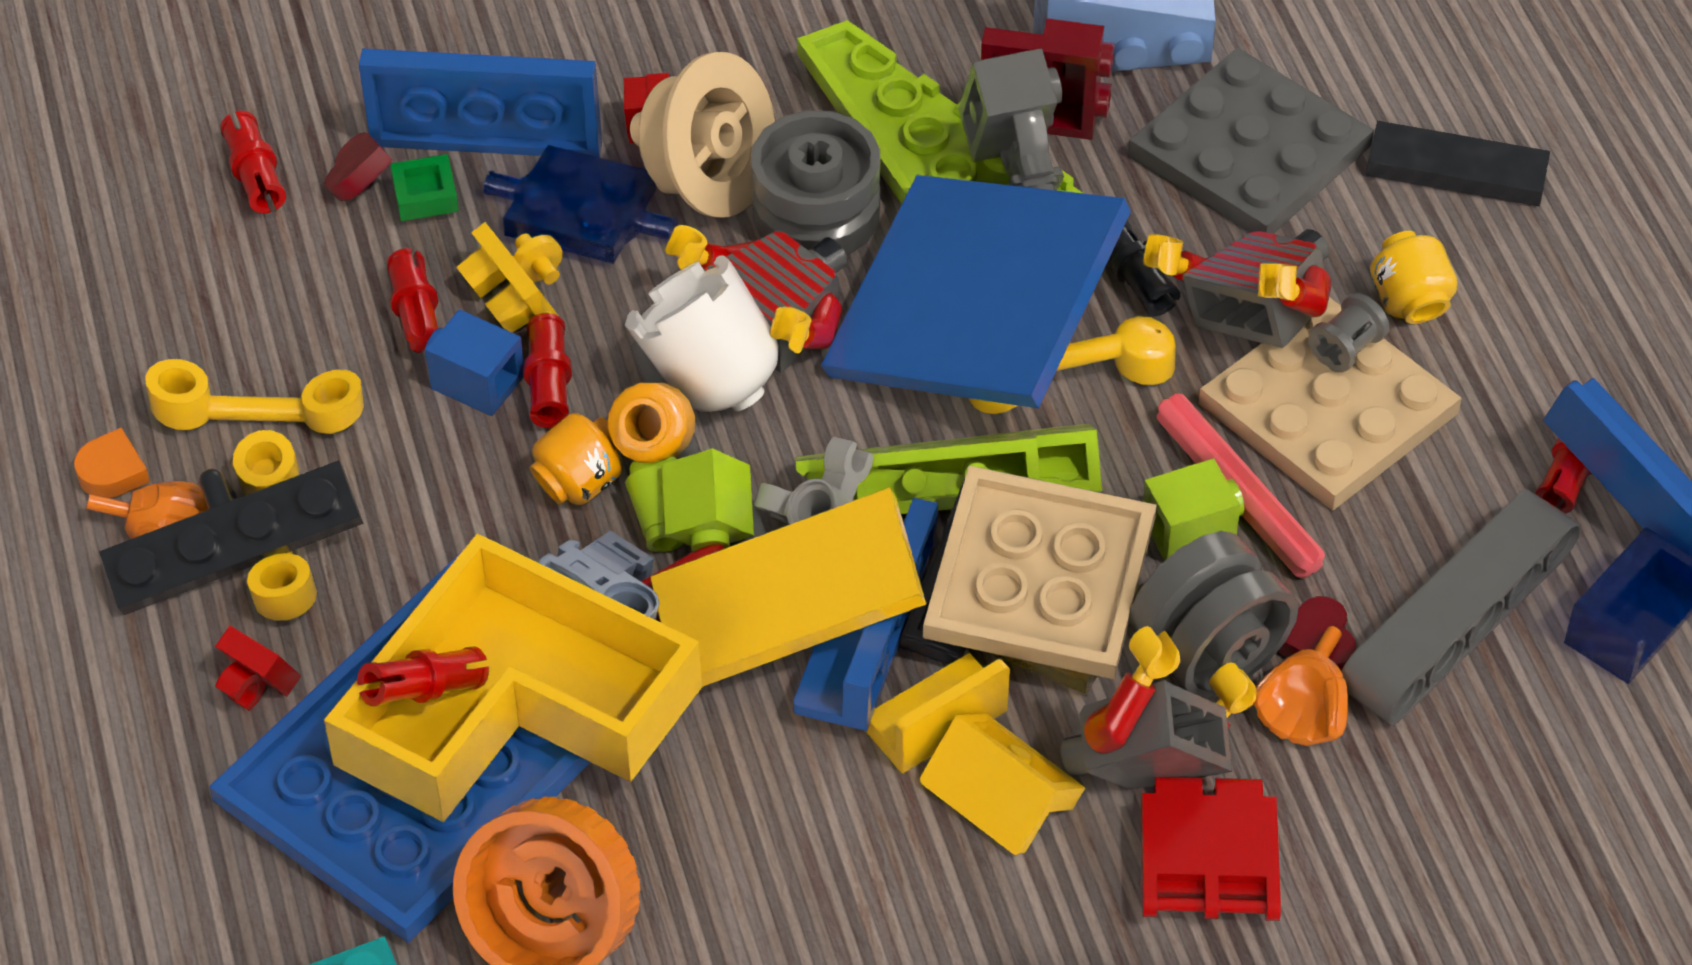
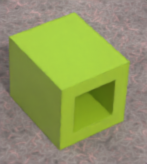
[662,448,754,551]
[1143,458,1244,561]

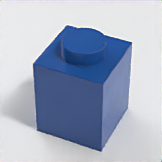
[425,309,524,417]

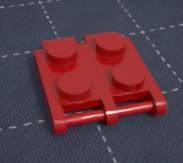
[1141,777,1281,921]

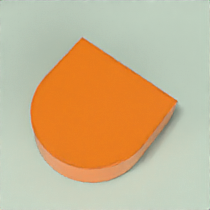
[74,428,150,498]

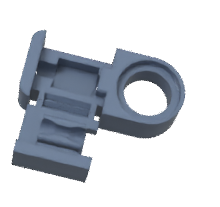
[539,530,659,620]

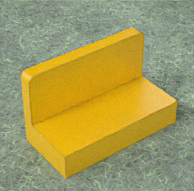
[865,653,1010,774]
[920,713,1085,855]

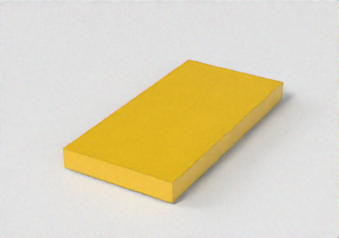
[650,487,926,687]

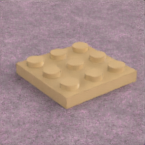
[1199,297,1462,511]
[923,466,1157,680]

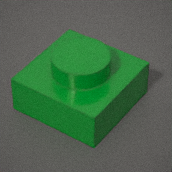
[390,154,459,221]

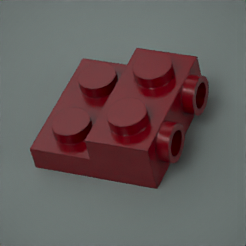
[981,18,1115,140]

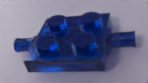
[483,145,678,264]

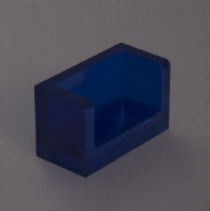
[1564,527,1692,684]

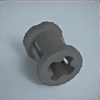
[1308,293,1390,373]

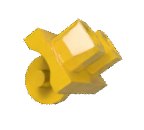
[456,222,563,333]

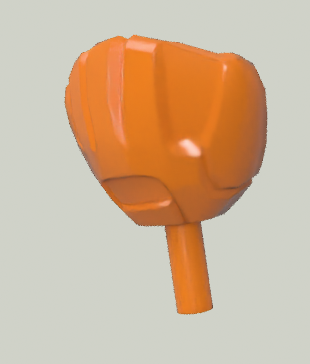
[86,481,208,539]
[1253,626,1348,746]

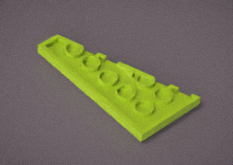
[797,20,1083,204]

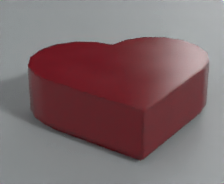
[324,132,393,201]
[1277,596,1356,671]

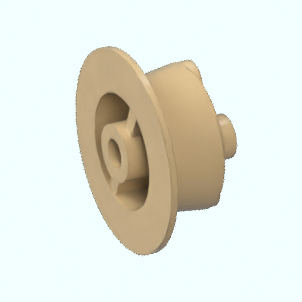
[630,52,775,218]

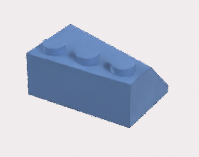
[1033,0,1216,71]

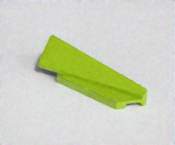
[795,424,1102,514]

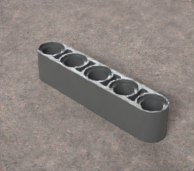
[1341,489,1581,725]

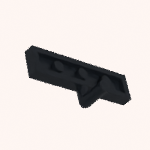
[99,460,364,615]

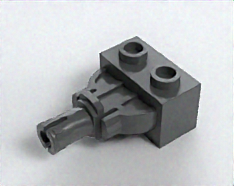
[958,48,1064,190]

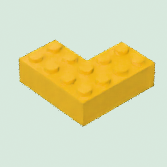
[324,533,702,823]

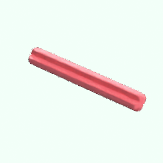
[1157,393,1325,579]

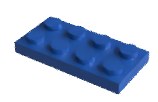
[358,48,602,159]

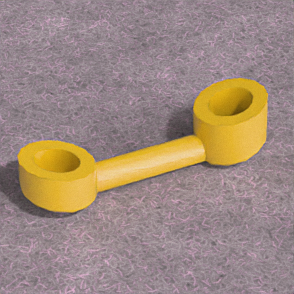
[969,316,1176,414]
[145,359,364,434]
[233,430,317,621]

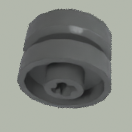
[751,110,880,255]
[1129,531,1299,699]

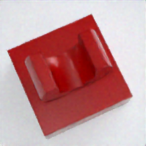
[215,625,301,711]

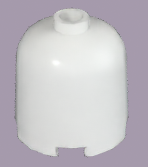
[625,255,779,412]

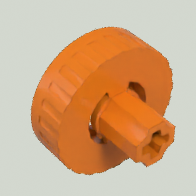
[453,797,641,965]

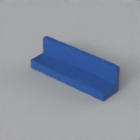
[1543,377,1692,580]
[793,498,938,731]

